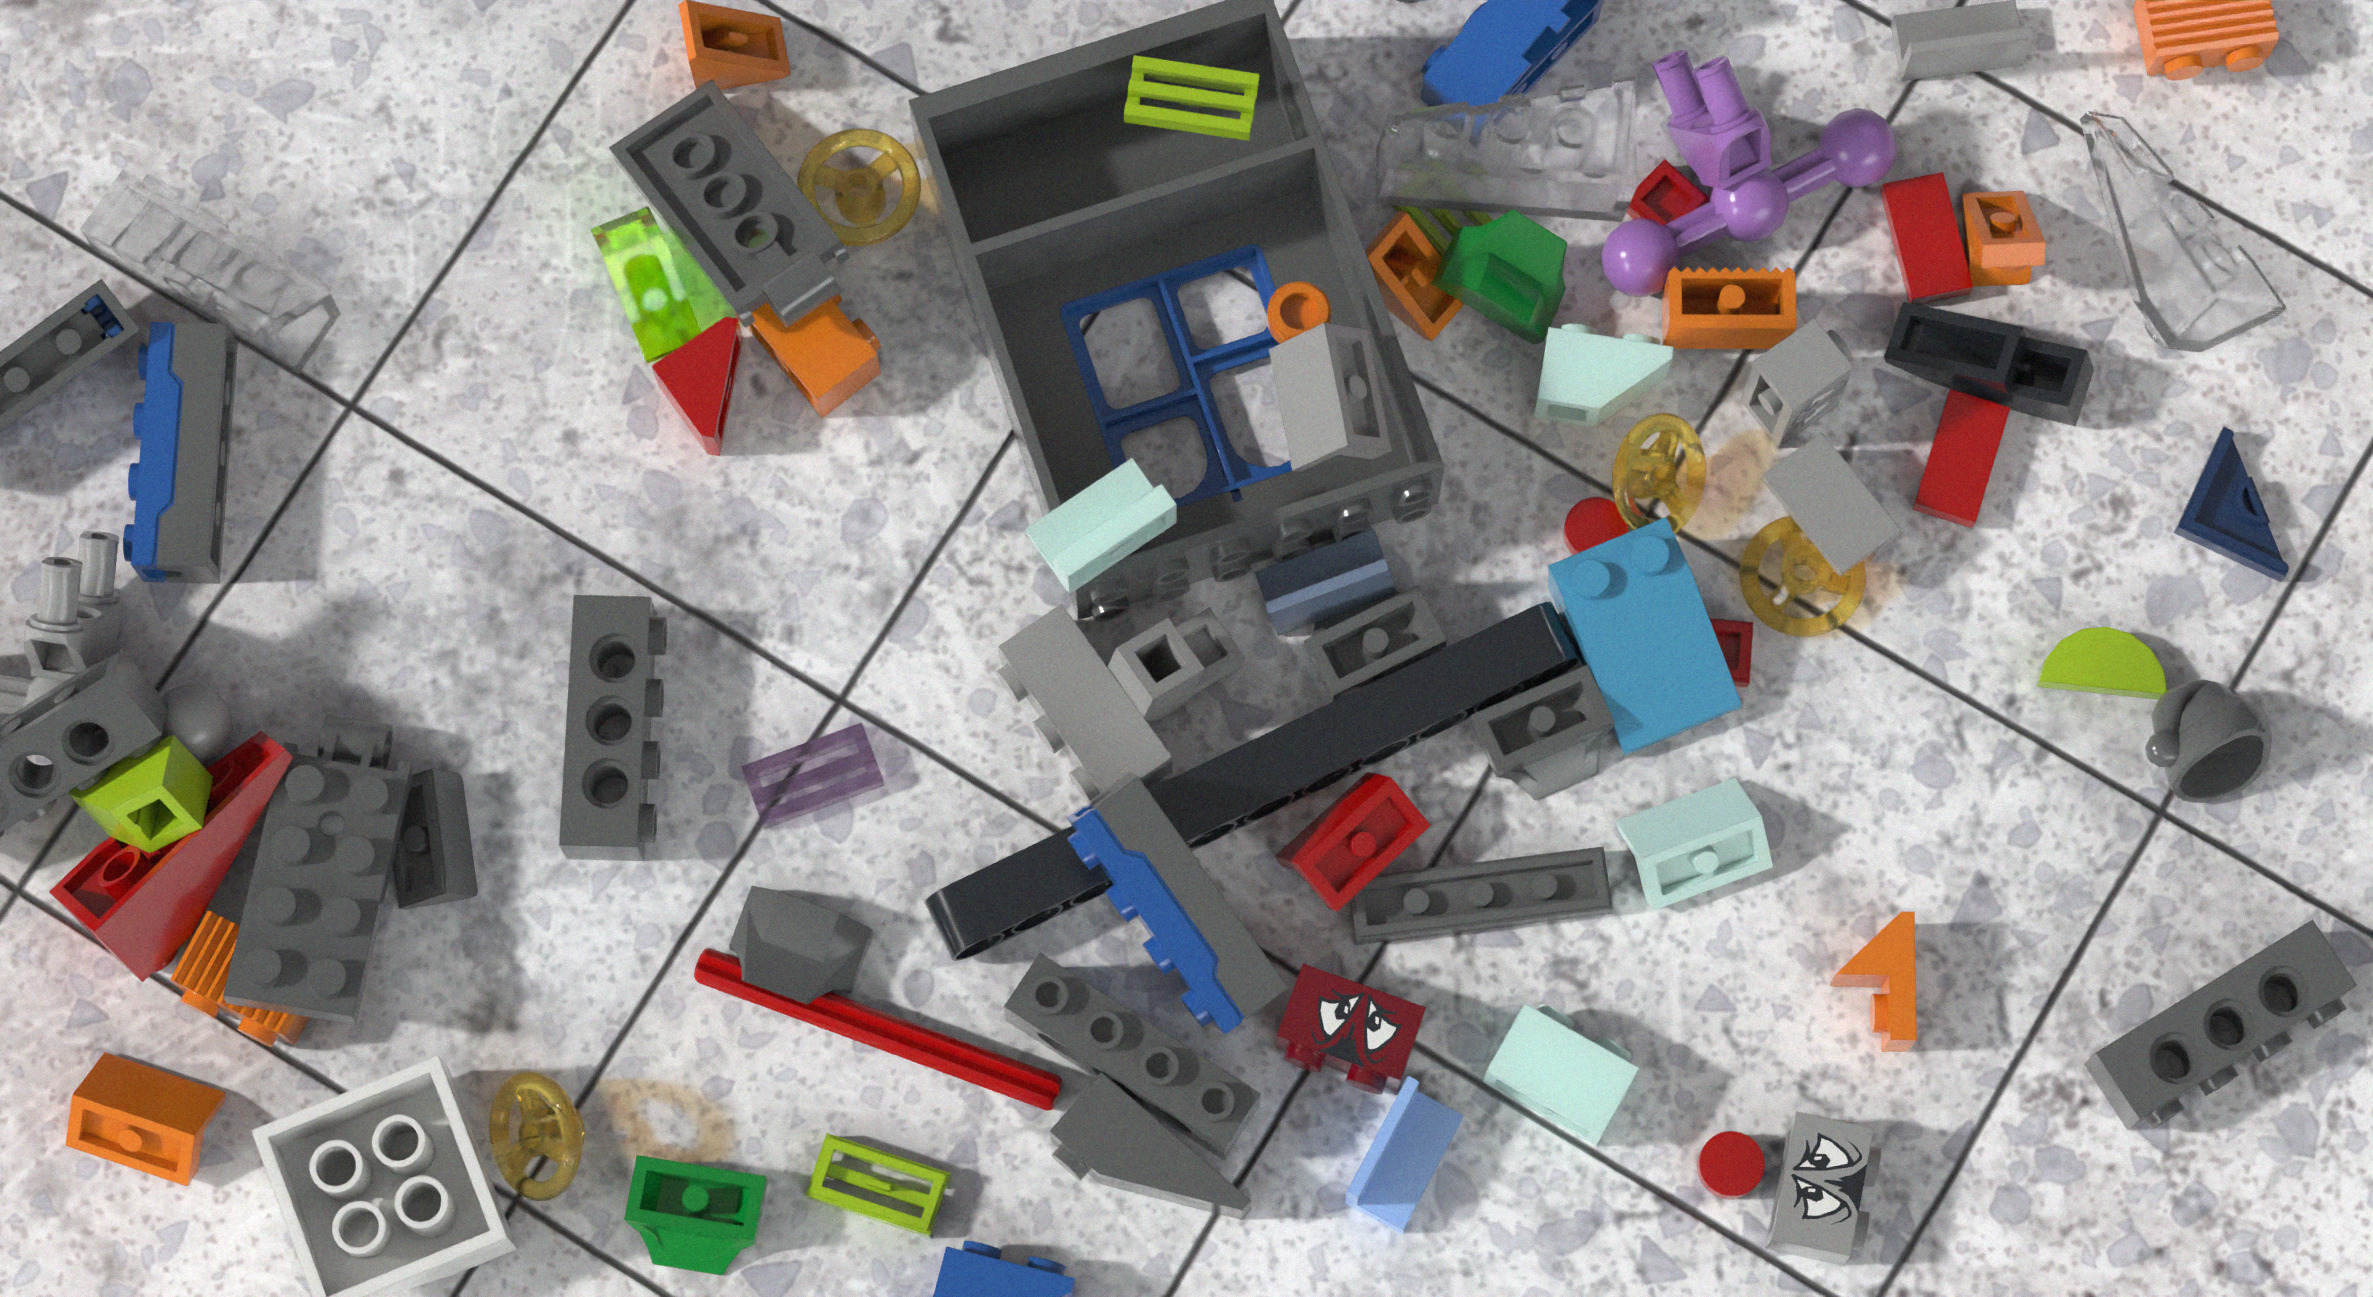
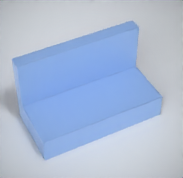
[1344,1076,1464,1233]

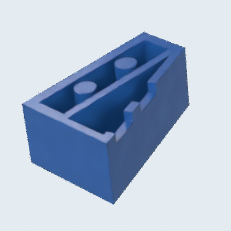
[1420,0,1603,146]

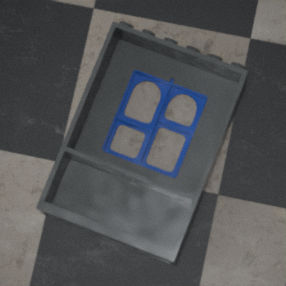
[908,0,1444,622]

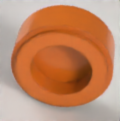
[1267,281,1332,344]

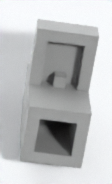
[1108,607,1246,722]

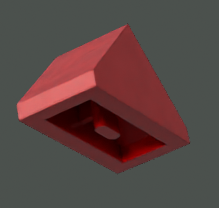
[652,317,743,456]

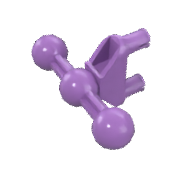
[1601,50,1898,298]

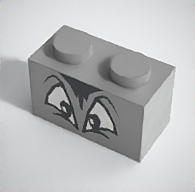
[1740,318,1854,448]
[1765,1111,1881,1266]

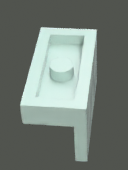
[1025,458,1177,594]
[1616,778,1773,910]

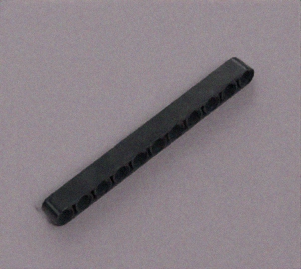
[925,602,1581,961]

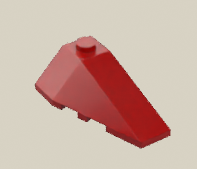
[49,731,293,982]

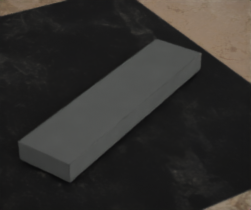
[1350,846,1613,945]

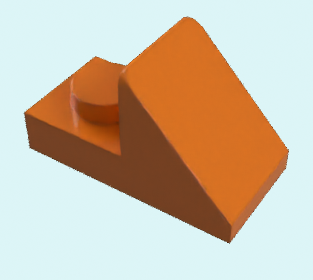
[1961,191,2046,287]
[1830,911,1917,1052]

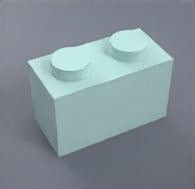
[1483,1003,1639,1146]

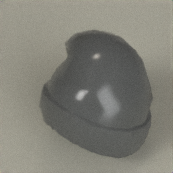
[2145,679,2272,803]

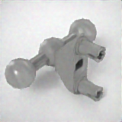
[0,531,233,764]

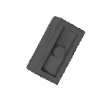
[393,768,478,909]

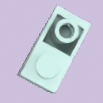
[1533,324,1674,427]

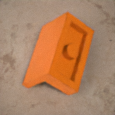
[65,1052,226,1186]

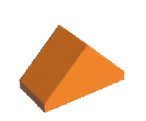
[678,0,791,90]
[1365,210,1464,342]

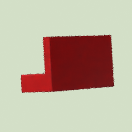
[1274,772,1431,912]

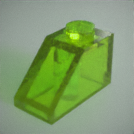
[590,206,701,364]

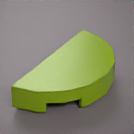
[2036,627,2167,700]

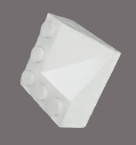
[251,1055,517,1297]

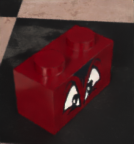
[1275,963,1426,1095]

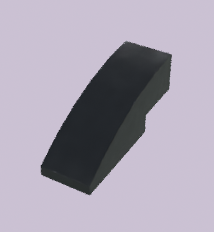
[1884,302,2094,427]

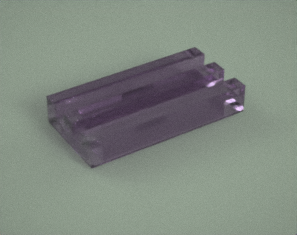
[741,722,885,830]

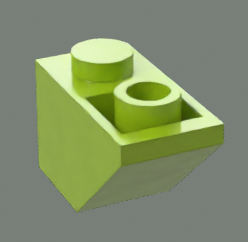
[68,735,213,853]

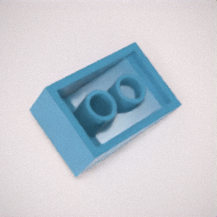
[1548,517,1742,756]

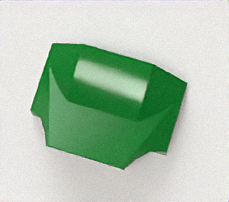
[1431,209,1567,345]
[624,1155,768,1276]

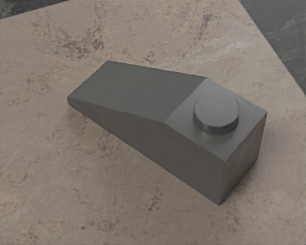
[1049,1072,1251,1220]

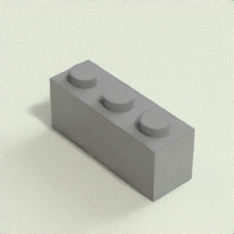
[996,604,1172,802]

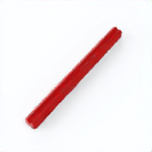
[694,948,1063,1111]

